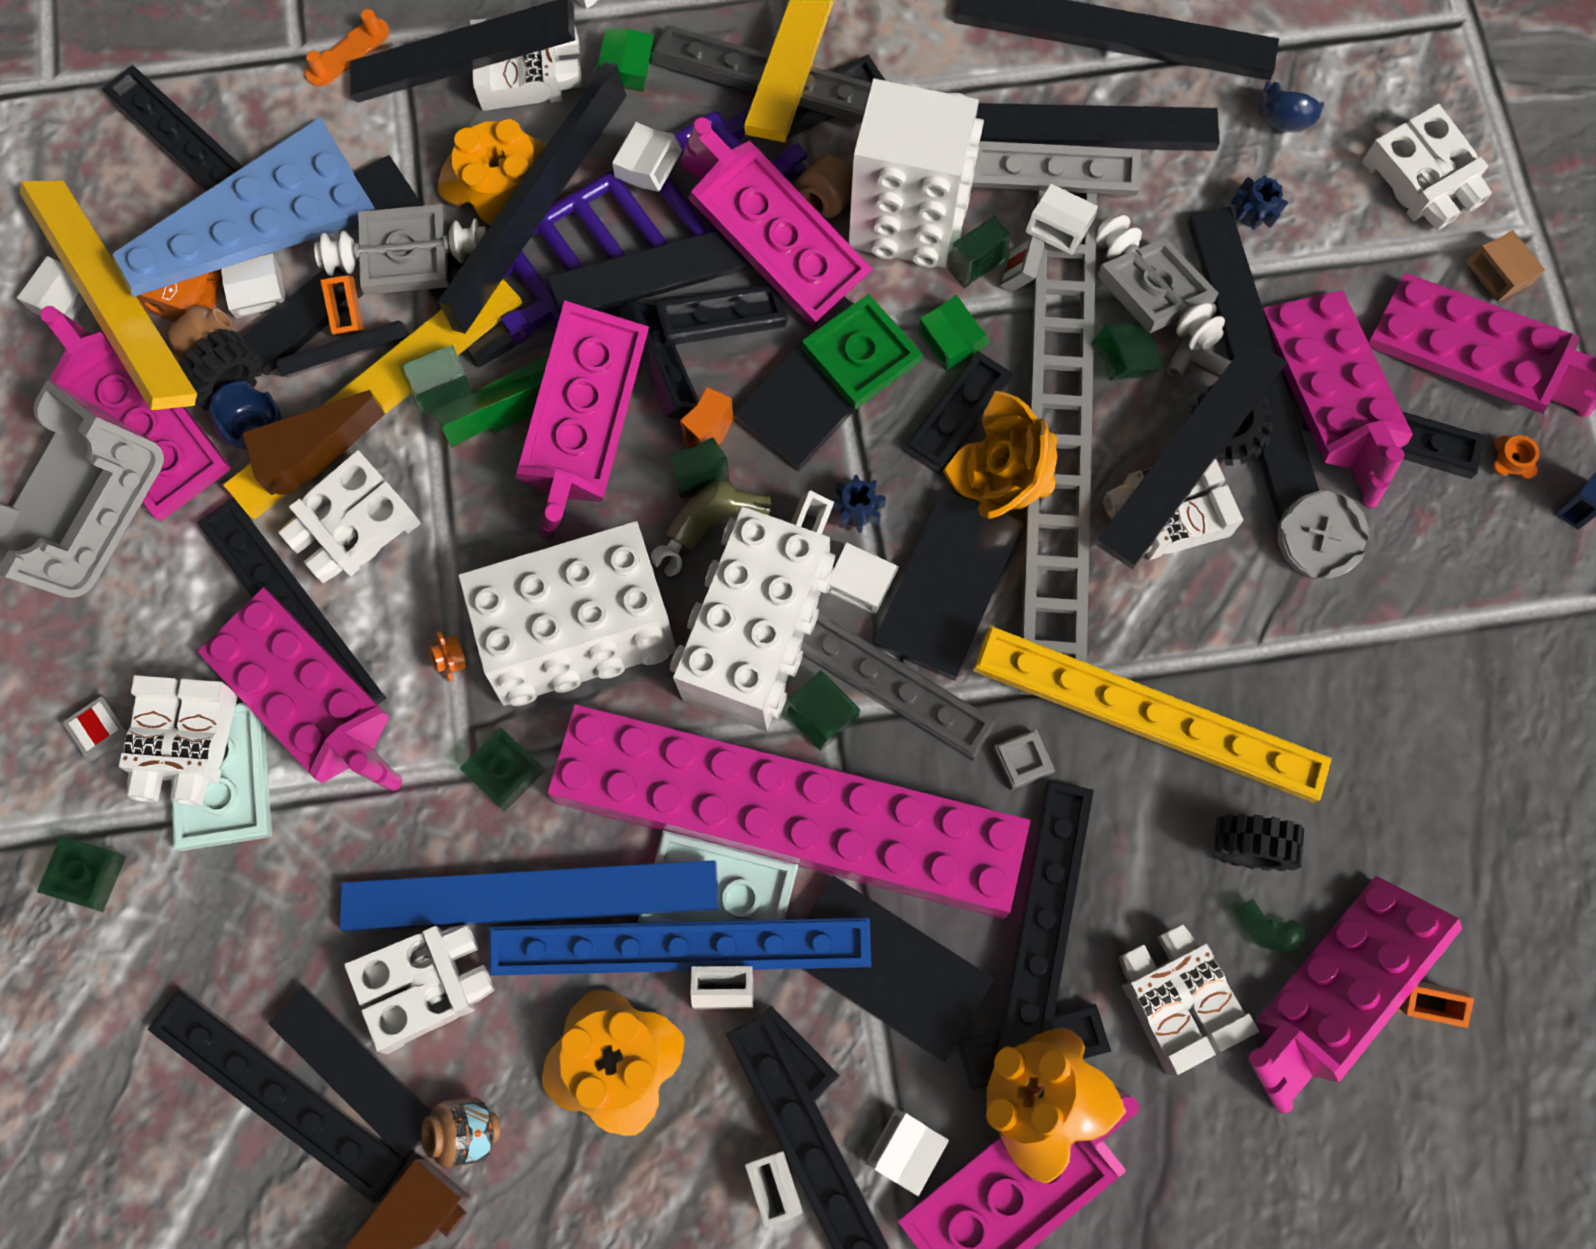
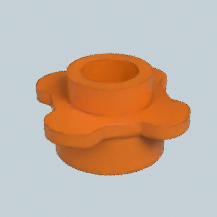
[1493,435,1540,479]
[428,631,466,682]

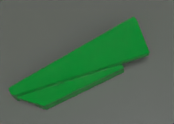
[431,353,550,448]

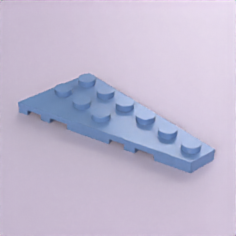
[112,117,375,297]

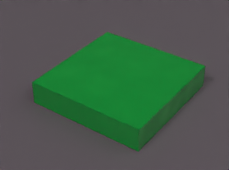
[802,294,923,410]

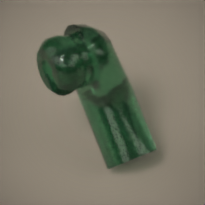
[1233,898,1305,953]

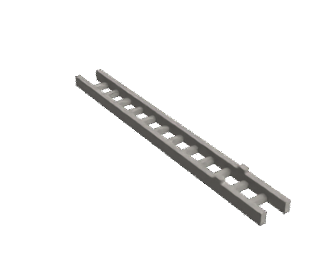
[1019,191,1097,695]

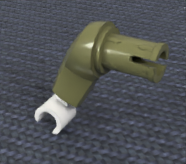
[651,480,771,577]

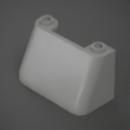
[0,379,164,598]

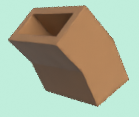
[1466,230,1545,302]

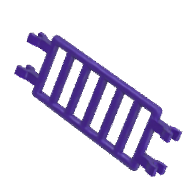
[501,100,807,346]

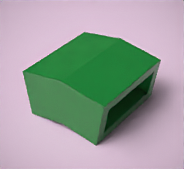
[596,29,654,92]
[918,294,990,371]

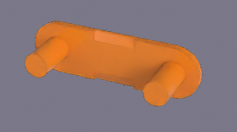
[305,9,390,87]

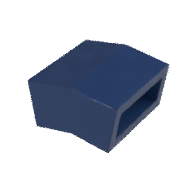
[1555,473,1596,530]

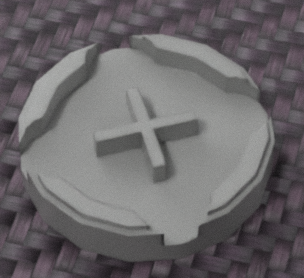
[1277,490,1369,579]

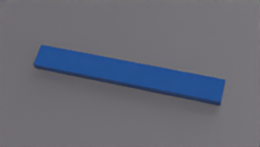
[340,860,719,932]
[489,917,871,976]

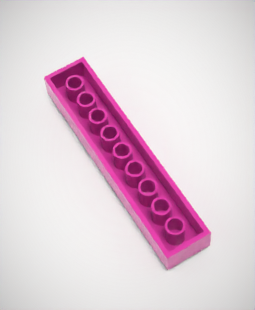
[548,704,1031,920]

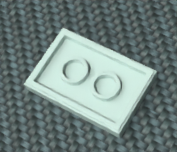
[171,703,272,851]
[638,830,798,922]

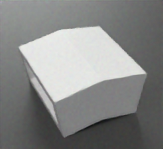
[612,122,682,192]
[1025,184,1098,255]
[221,253,286,319]
[17,256,86,321]
[791,490,834,534]
[827,542,899,615]
[691,966,754,1010]
[865,1108,949,1196]
[745,1151,803,1228]

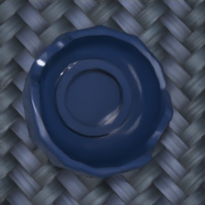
[1259,81,1324,133]
[208,381,282,450]

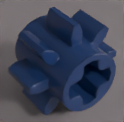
[1231,175,1288,230]
[831,475,886,533]

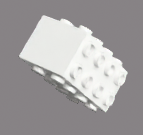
[849,78,984,268]
[670,506,835,732]
[459,521,676,706]

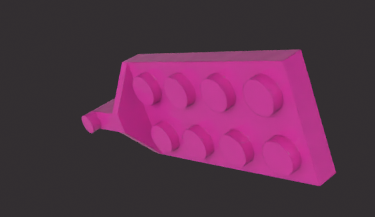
[680,118,873,327]
[1369,273,1596,417]
[1263,290,1413,508]
[515,301,649,539]
[40,306,232,522]
[197,587,402,791]
[1249,876,1462,1114]
[898,1090,1139,1249]

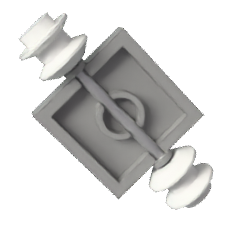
[314,204,487,295]
[1095,215,1225,350]

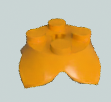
[438,119,546,226]
[942,391,1057,519]
[542,990,684,1136]
[986,1028,1126,1184]

